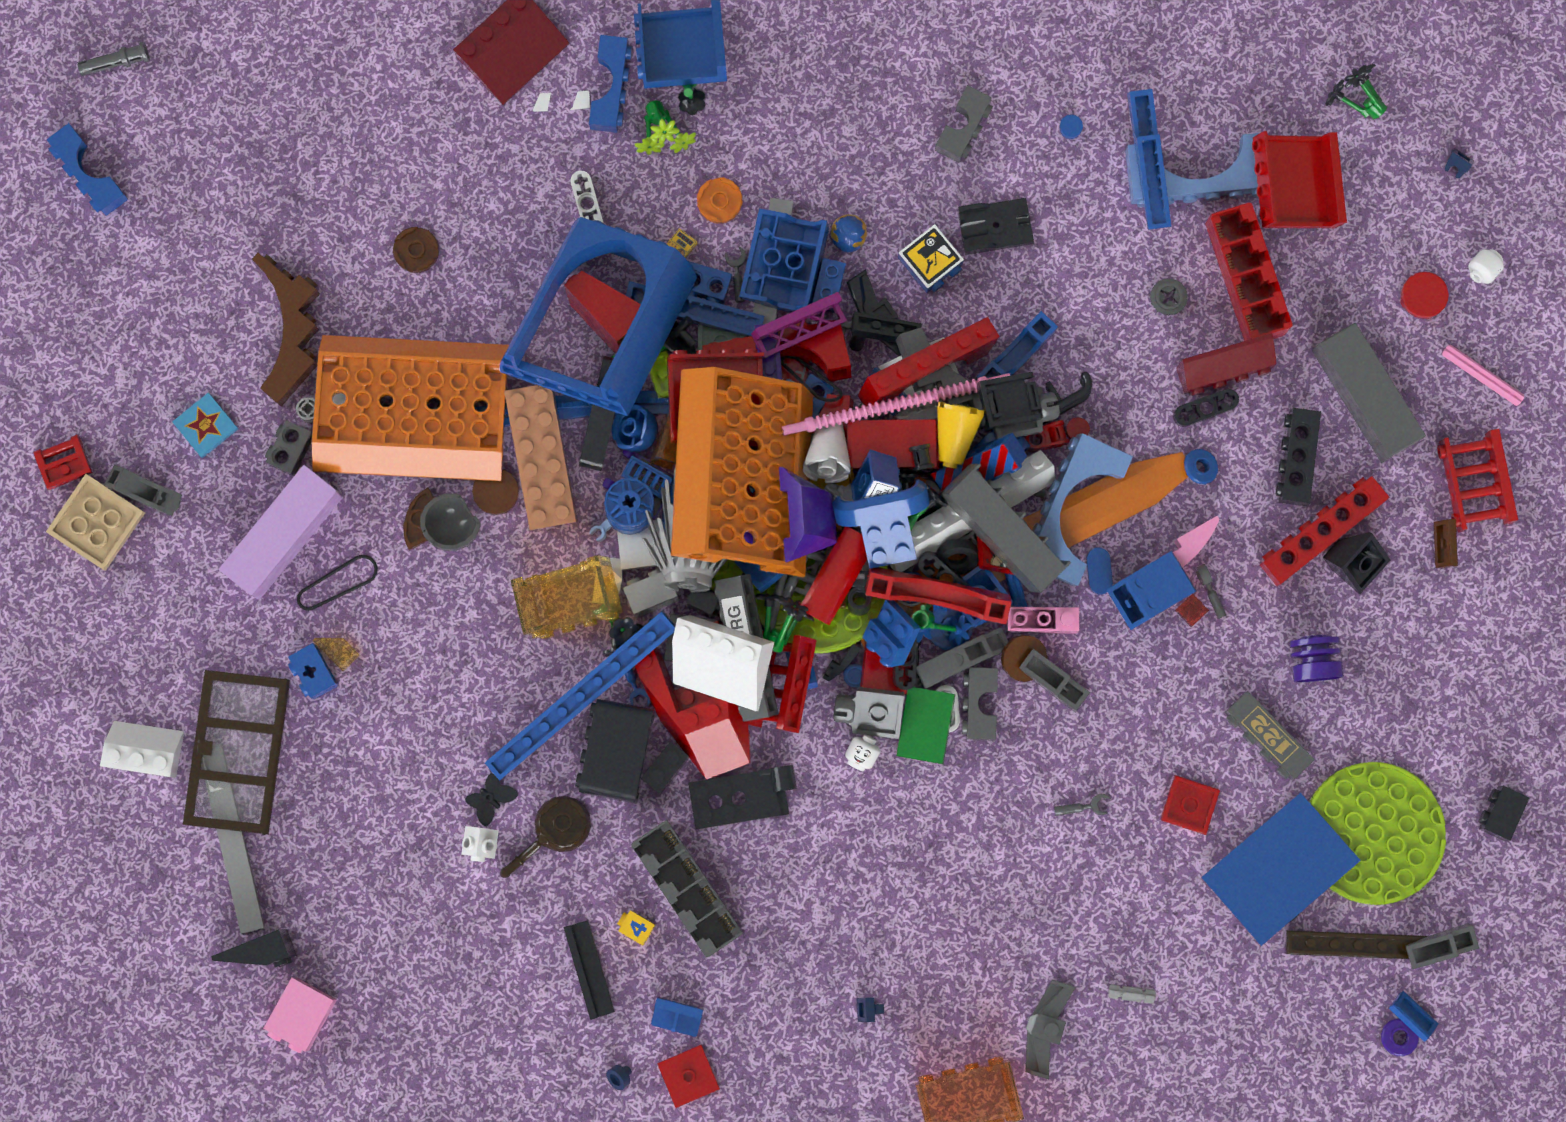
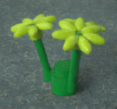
[635,100,696,155]

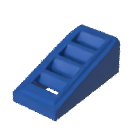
[621,456,673,499]

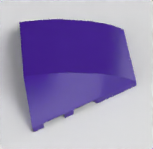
[779,467,837,562]

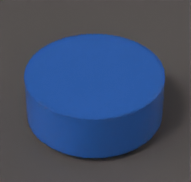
[1059,115,1083,139]

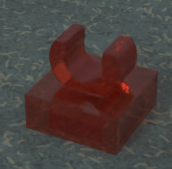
[1175,594,1209,627]

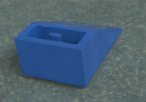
[1106,551,1196,630]

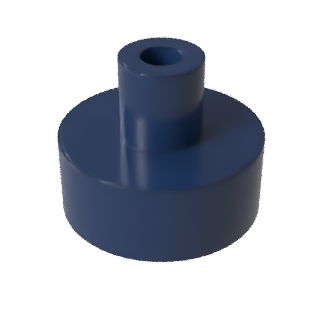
[606,1065,632,1090]

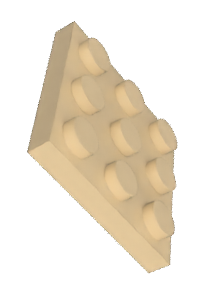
[46,474,145,571]

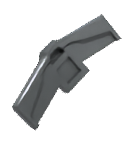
[1025,980,1076,1080]

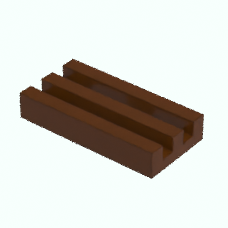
[1434,519,1458,569]

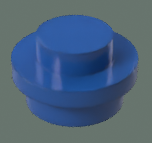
[843,664,862,688]

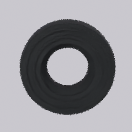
[936,539,979,575]

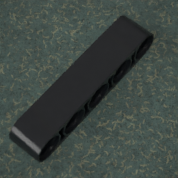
[579,356,615,471]

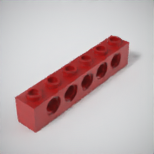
[1260,476,1390,587]

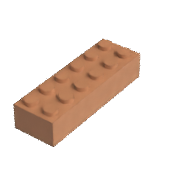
[504,385,578,530]

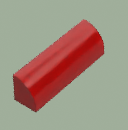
[801,527,867,625]

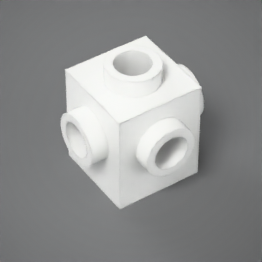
[462,826,499,862]

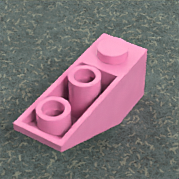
[1008,607,1079,634]

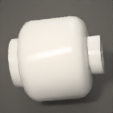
[1468,249,1504,284]

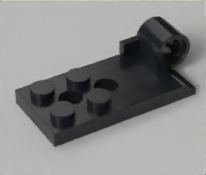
[688,765,797,830]

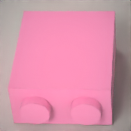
[263,977,337,1053]

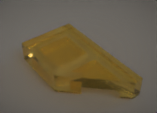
[312,638,360,672]

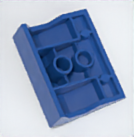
[739,208,830,313]

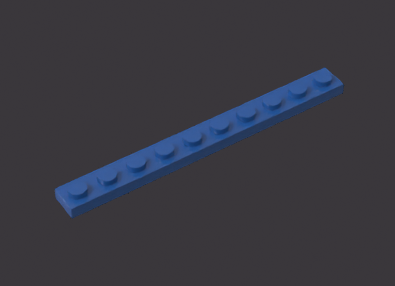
[485,610,676,781]

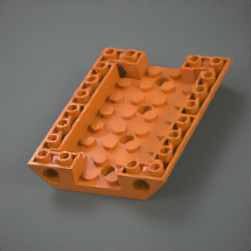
[312,335,509,481]
[671,367,813,577]

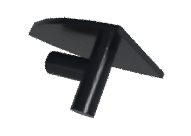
[664,316,697,354]

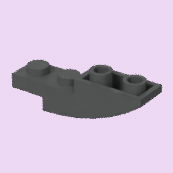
[916,627,1009,689]

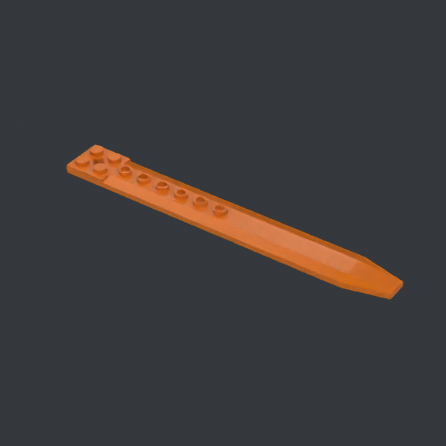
[860,452,1188,648]

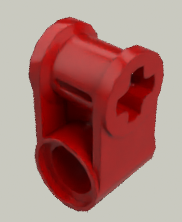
[1024,420,1070,452]

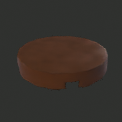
[393,227,439,273]
[472,469,519,515]
[1001,634,1048,682]

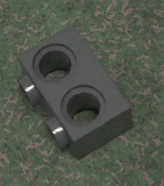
[265,420,312,476]

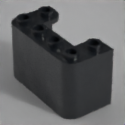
[575,699,656,804]

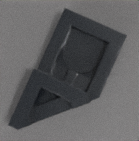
[823,644,861,682]

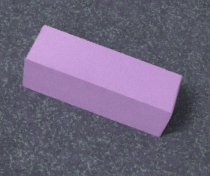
[218,465,342,599]

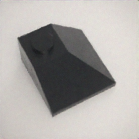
[1323,532,1391,594]

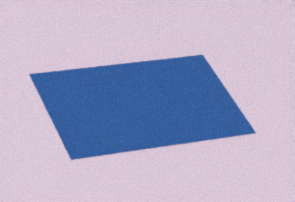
[1201,793,1361,946]

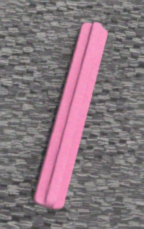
[1442,344,1525,406]

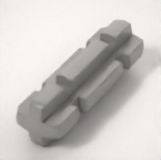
[1108,984,1156,1004]

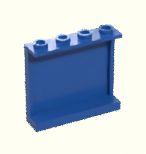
[634,0,727,89]

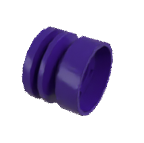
[1289,635,1344,682]

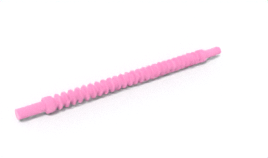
[782,373,1010,436]

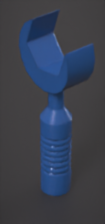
[625,668,651,706]

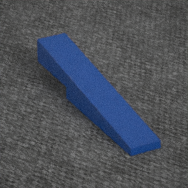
[1127,89,1172,230]
[626,281,765,337]

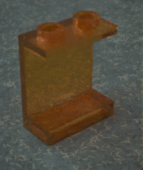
[649,413,677,470]

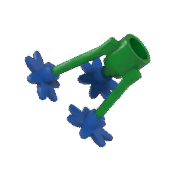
[912,604,972,645]

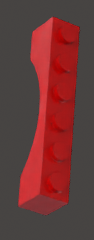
[865,567,1012,625]

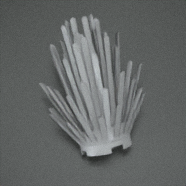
[642,468,727,593]

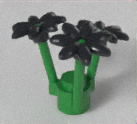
[1325,64,1387,120]
[755,593,814,653]

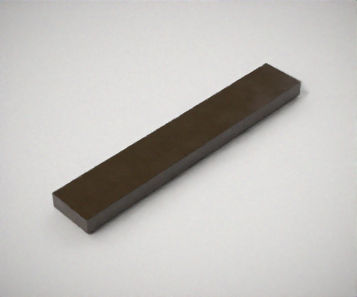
[1285,930,1428,959]

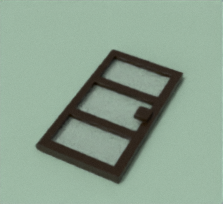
[182,670,290,835]

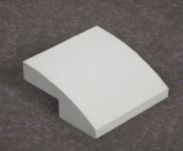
[617,519,666,571]

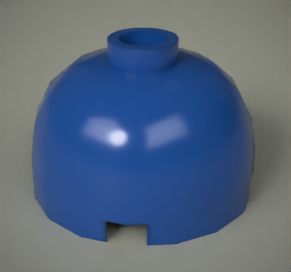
[612,404,658,452]

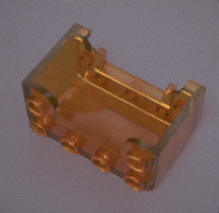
[914,1056,1024,1122]

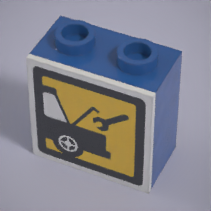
[898,224,964,293]

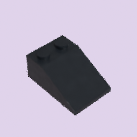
[211,929,297,968]

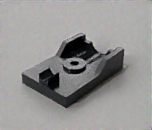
[957,198,1034,255]

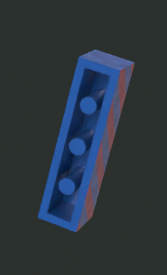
[931,433,1027,491]

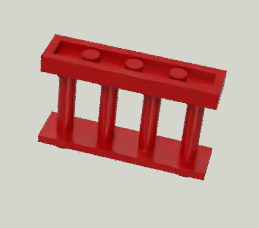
[1437,429,1518,533]
[748,631,817,733]

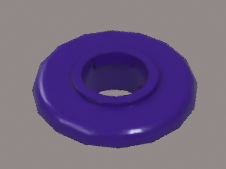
[1381,1018,1419,1057]

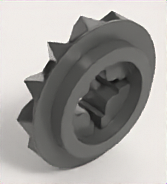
[1150,278,1188,316]

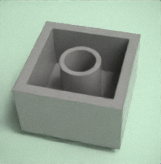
[623,569,680,618]

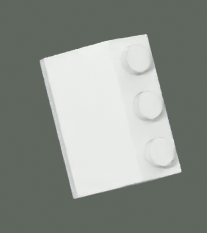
[100,721,184,778]

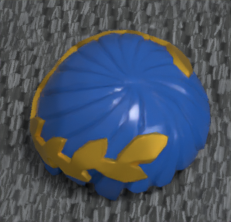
[831,215,867,253]

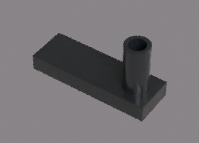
[849,312,922,351]

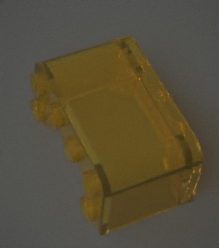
[510,555,623,639]

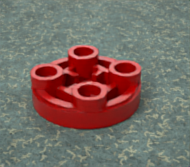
[1400,272,1449,319]

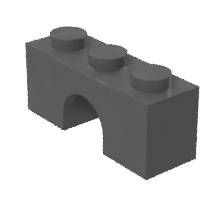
[935,85,993,163]
[962,667,998,741]

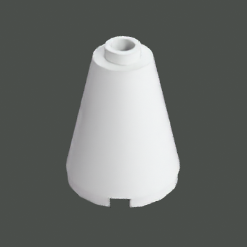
[803,415,851,483]

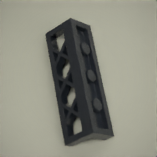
[563,920,615,1020]

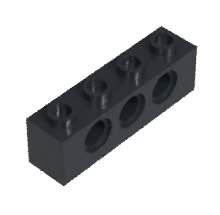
[1275,408,1321,506]

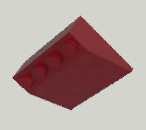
[453,0,570,105]

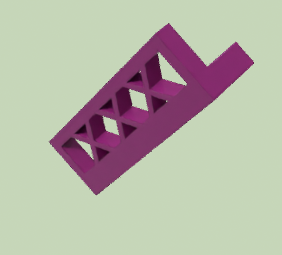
[751,292,847,359]

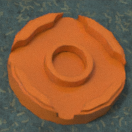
[697,177,742,224]

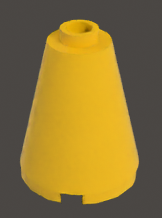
[937,402,985,468]

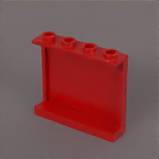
[1252,131,1347,228]
[667,349,764,443]

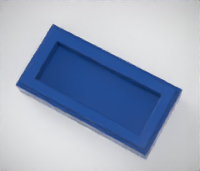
[1389,991,1439,1042]

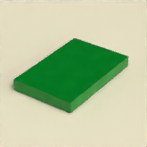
[896,687,956,765]

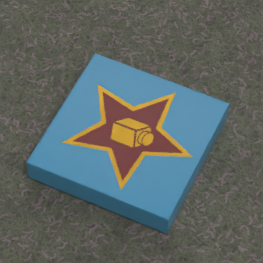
[172,393,238,458]

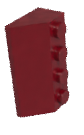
[1176,333,1277,396]

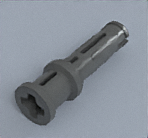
[77,41,150,76]

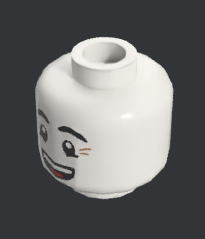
[845,734,880,771]

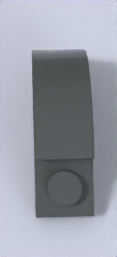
[104,464,182,516]

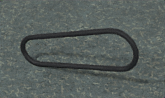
[781,356,843,402]
[297,555,378,611]

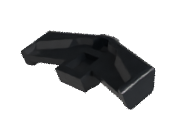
[847,269,901,356]

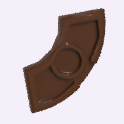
[403,487,434,551]

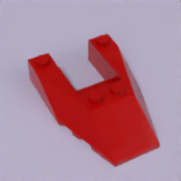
[635,621,751,780]

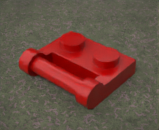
[34,434,93,490]

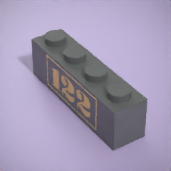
[1224,691,1315,780]

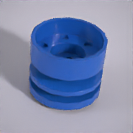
[604,478,655,535]

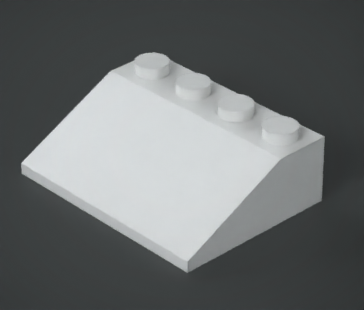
[672,615,774,711]

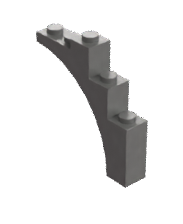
[896,327,1043,432]

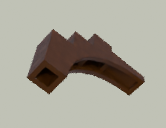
[252,253,320,407]

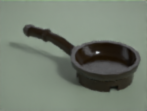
[500,796,591,878]

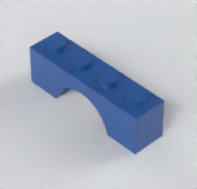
[589,35,632,133]
[46,123,128,216]
[975,311,1058,381]

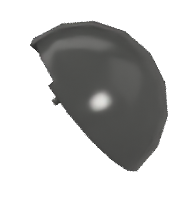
[420,493,481,551]

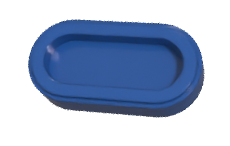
[1086,547,1113,595]

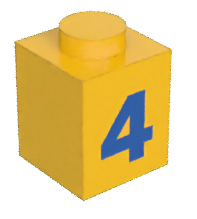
[617,910,656,946]

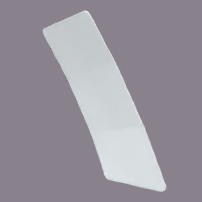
[533,91,590,112]

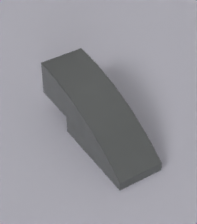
[1019,649,1090,713]
[1405,923,1479,969]

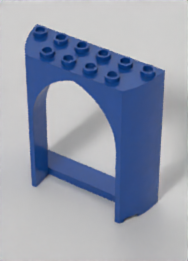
[500,217,697,417]

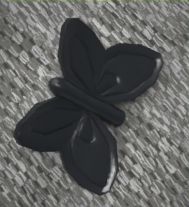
[465,773,518,826]

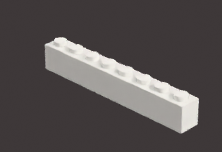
[890,450,1056,572]

